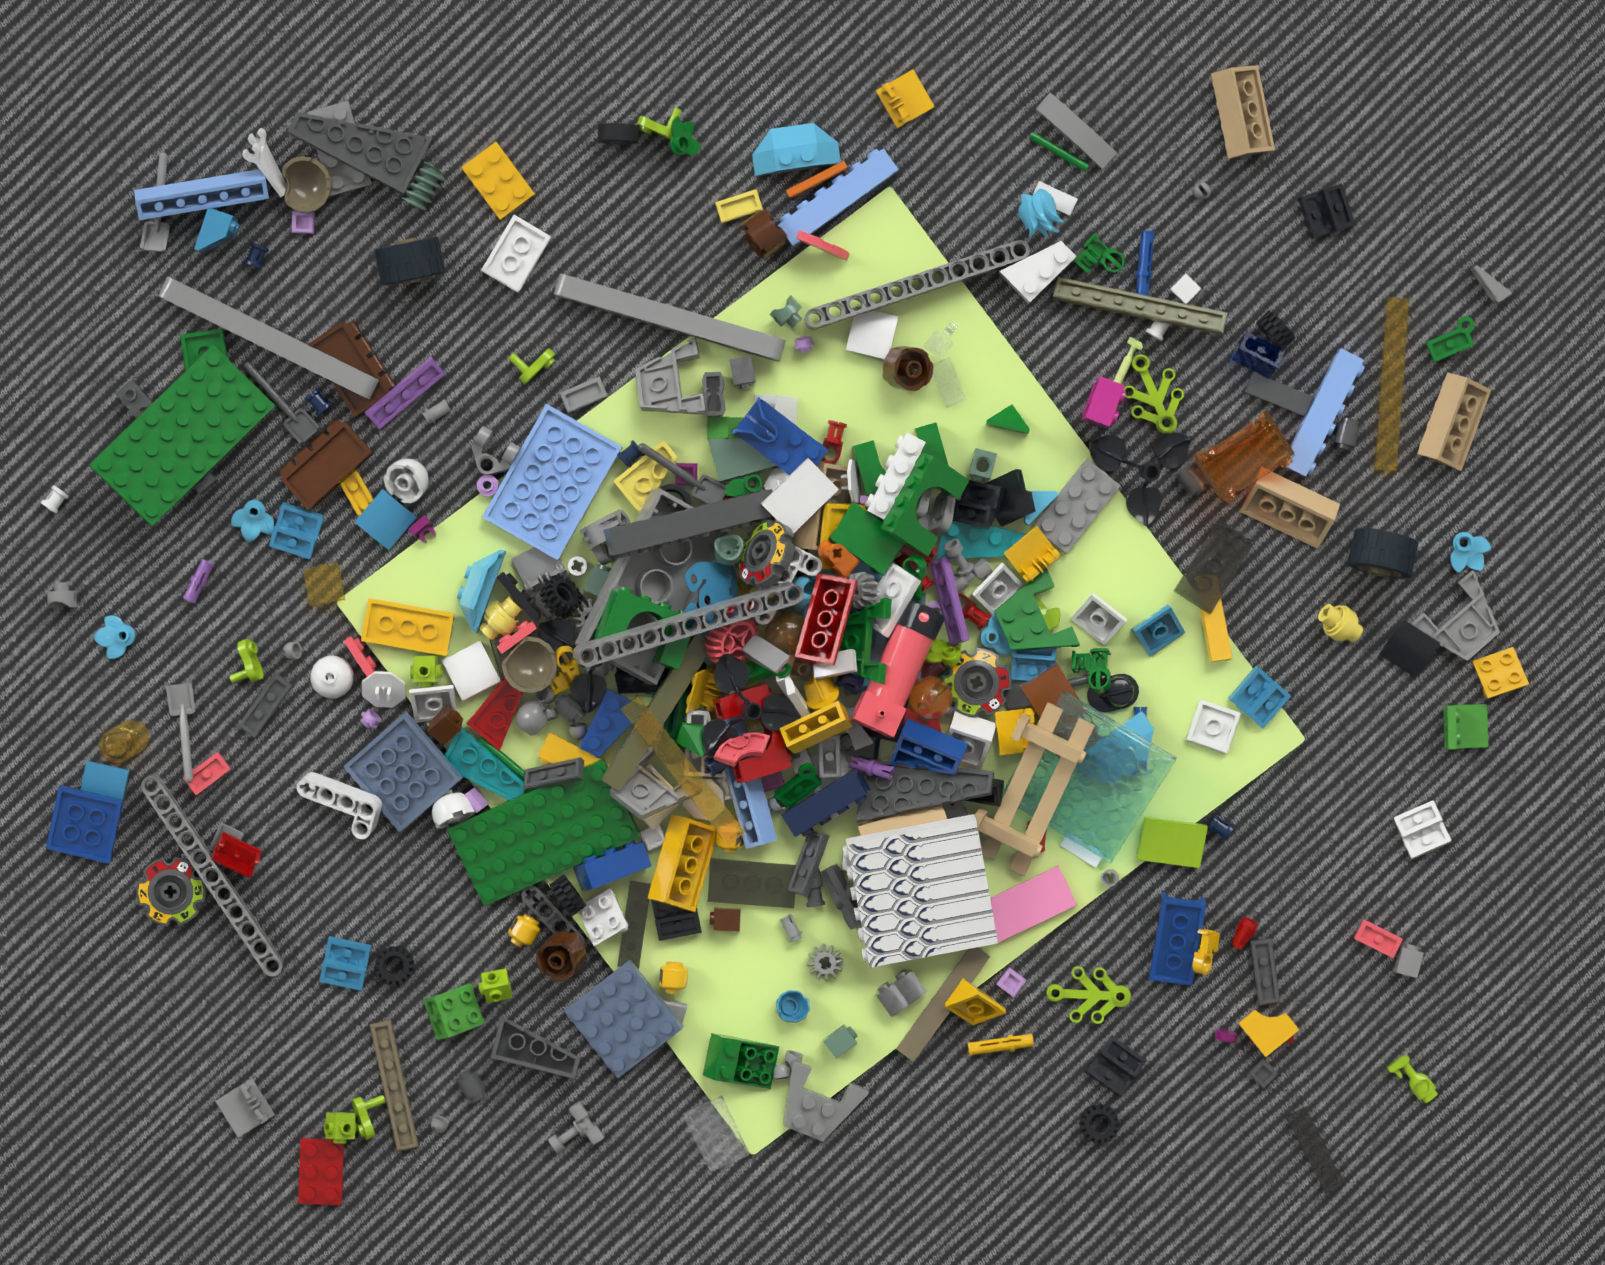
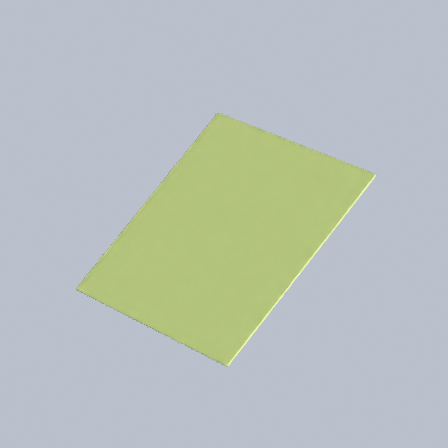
[337,187,1305,1155]

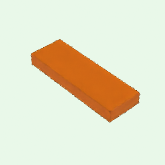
[786,161,847,199]

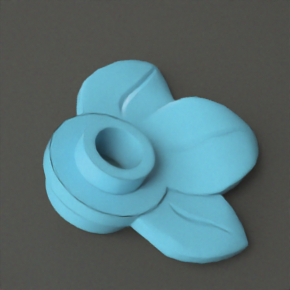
[231,500,274,542]
[1450,532,1491,572]
[980,614,1012,655]
[94,615,136,659]

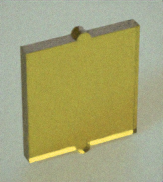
[303,562,345,607]

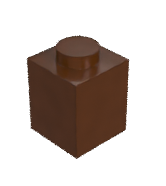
[427,705,464,745]
[710,907,741,931]

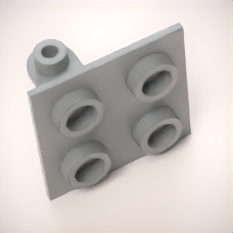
[512,547,570,597]
[216,1078,275,1137]

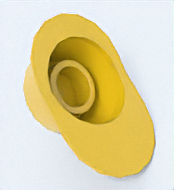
[803,671,839,710]

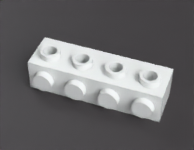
[865,432,926,520]

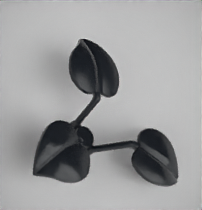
[1089,433,1191,526]
[538,619,606,713]
[702,654,801,756]

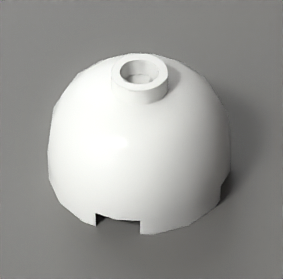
[384,459,429,503]
[310,656,354,698]
[432,790,475,829]

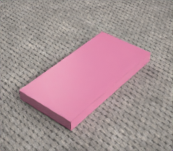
[990,866,1077,942]

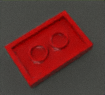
[298,1138,345,1205]

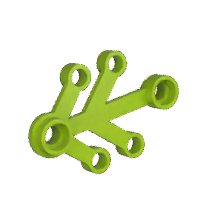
[1123,354,1184,434]
[1046,966,1131,1024]

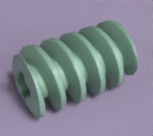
[401,161,446,211]

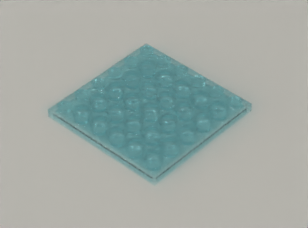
[1002,691,1177,863]

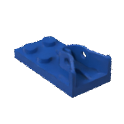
[732,397,829,475]
[1149,892,1206,986]

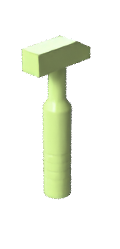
[1114,337,1143,384]

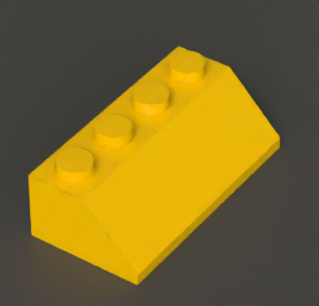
[648,815,716,912]

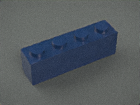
[781,768,871,837]

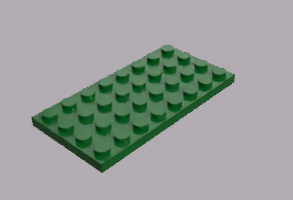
[89,345,275,527]
[447,758,641,906]

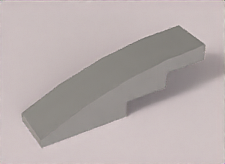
[1036,93,1117,169]

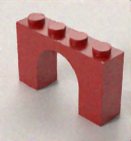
[713,684,792,783]

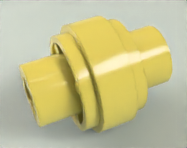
[479,596,523,641]
[1318,604,1363,642]

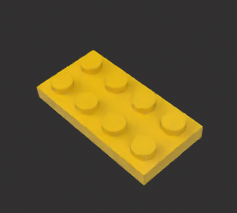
[361,598,455,656]

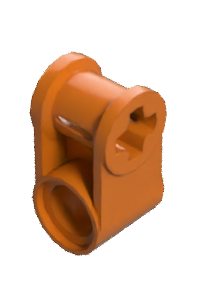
[818,540,860,579]

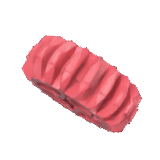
[704,609,759,664]

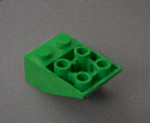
[703,1033,780,1089]

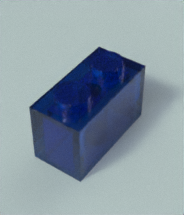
[1231,331,1285,379]

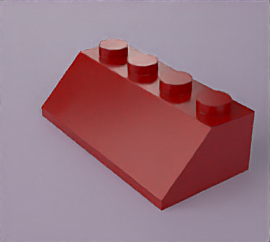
[795,574,858,667]

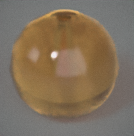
[765,610,805,656]
[908,676,953,721]

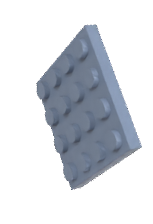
[343,711,463,832]
[564,959,684,1078]

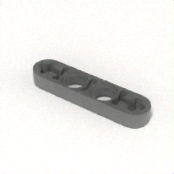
[521,885,585,946]

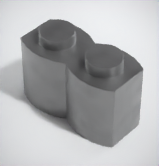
[702,372,725,417]
[876,969,927,1017]

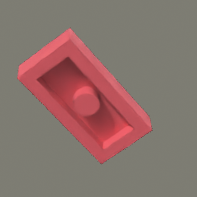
[497,620,538,654]
[344,636,377,677]
[183,752,231,795]
[1354,919,1403,958]

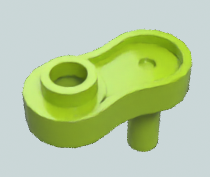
[637,108,682,140]
[508,348,555,384]
[230,639,264,683]
[352,1095,386,1140]

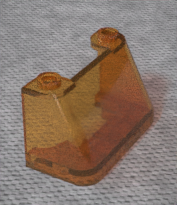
[1193,410,1295,503]

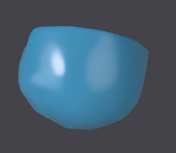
[776,990,810,1023]

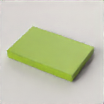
[1136,816,1208,868]

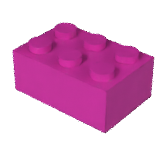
[1081,376,1127,429]

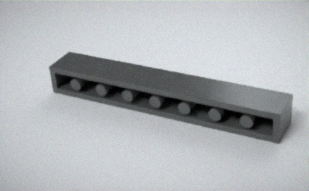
[604,489,773,558]

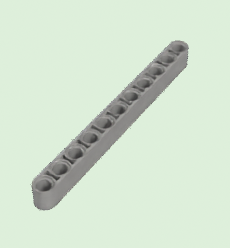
[804,240,1030,330]
[553,274,786,362]
[158,276,379,399]
[573,582,804,667]
[141,774,283,976]

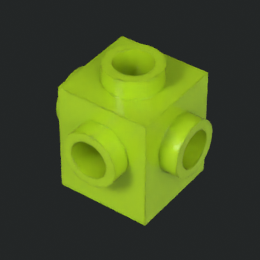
[410,656,442,687]
[478,968,512,1003]
[324,1112,357,1143]

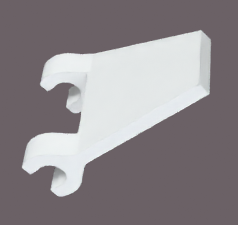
[242,128,287,197]

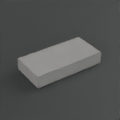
[560,376,608,413]

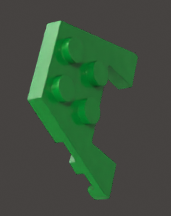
[995,568,1080,652]
[840,598,892,684]

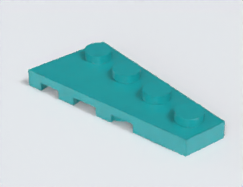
[936,521,1027,560]
[445,727,525,800]

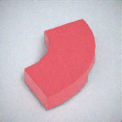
[796,230,850,261]
[714,733,770,767]

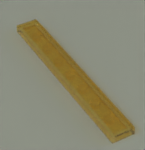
[1374,297,1409,472]
[620,695,745,846]

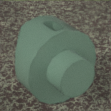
[769,295,803,328]
[714,535,743,565]

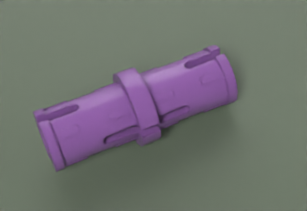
[183,559,214,603]
[849,755,894,780]

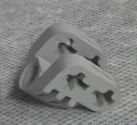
[472,426,521,475]
[916,487,956,536]
[579,509,631,565]

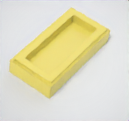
[715,189,763,224]

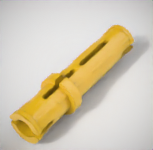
[968,1033,1034,1056]

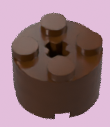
[739,209,787,261]
[882,346,933,391]
[536,931,586,982]

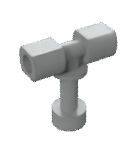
[944,539,993,593]
[548,1101,604,1153]

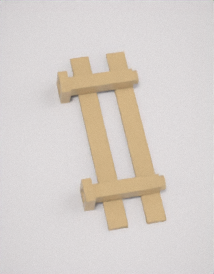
[975,702,1095,876]

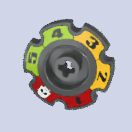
[738,520,795,588]
[942,648,1011,717]
[136,857,207,926]

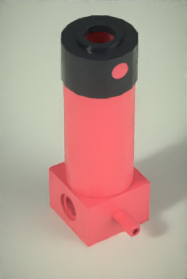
[850,601,945,738]

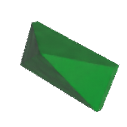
[985,404,1030,434]
[676,722,706,757]

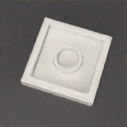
[1186,699,1241,754]

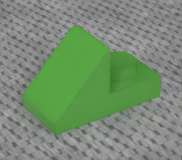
[707,417,743,439]

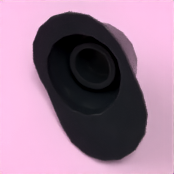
[1087,674,1139,712]

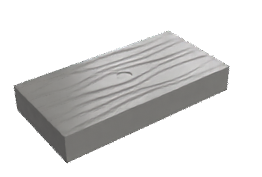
[575,488,733,685]

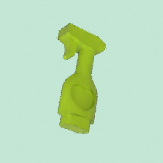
[1386,1055,1438,1104]

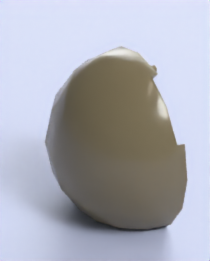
[282,156,332,213]
[502,636,557,693]

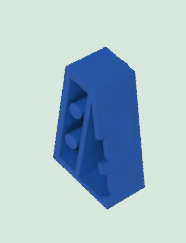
[579,689,647,757]
[889,719,968,775]
[573,840,652,891]

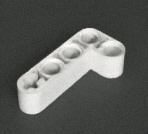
[749,546,822,625]
[297,772,382,839]

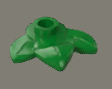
[670,116,702,156]
[724,473,763,497]

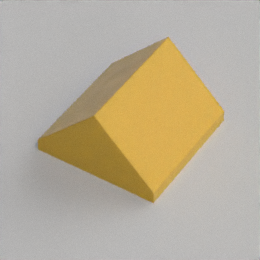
[945,979,1006,1025]

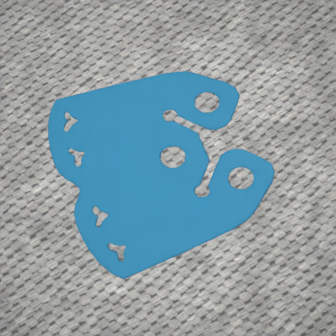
[684,562,737,638]

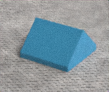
[1131,605,1186,657]

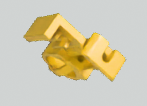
[550,646,582,695]
[1192,929,1220,975]

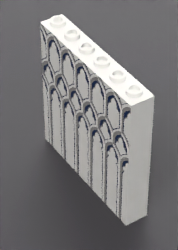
[842,814,998,968]

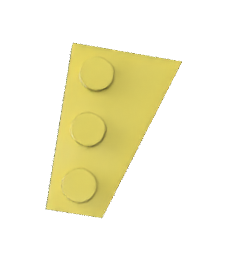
[613,440,677,513]

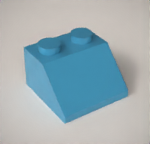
[194,208,240,254]

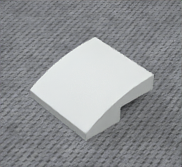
[846,306,898,359]
[442,641,501,702]
[776,668,811,717]
[1394,801,1451,860]

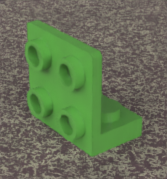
[1443,704,1488,749]
[423,983,484,1040]

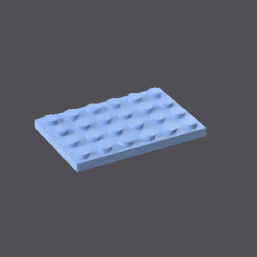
[482,404,622,560]

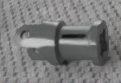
[806,868,825,907]

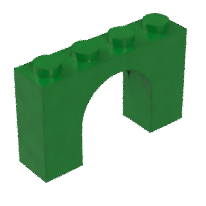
[852,422,949,496]
[880,452,970,556]
[594,586,692,670]

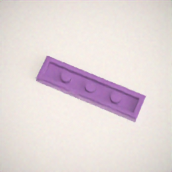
[365,357,445,430]
[930,556,969,646]

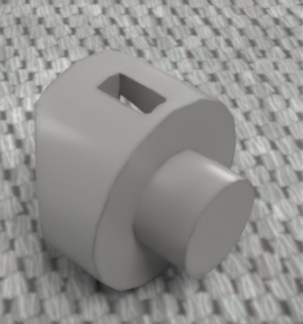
[47,582,77,608]

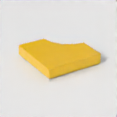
[1238,1009,1299,1057]

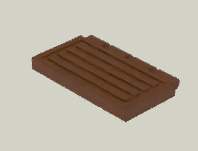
[307,320,396,417]
[279,419,374,512]

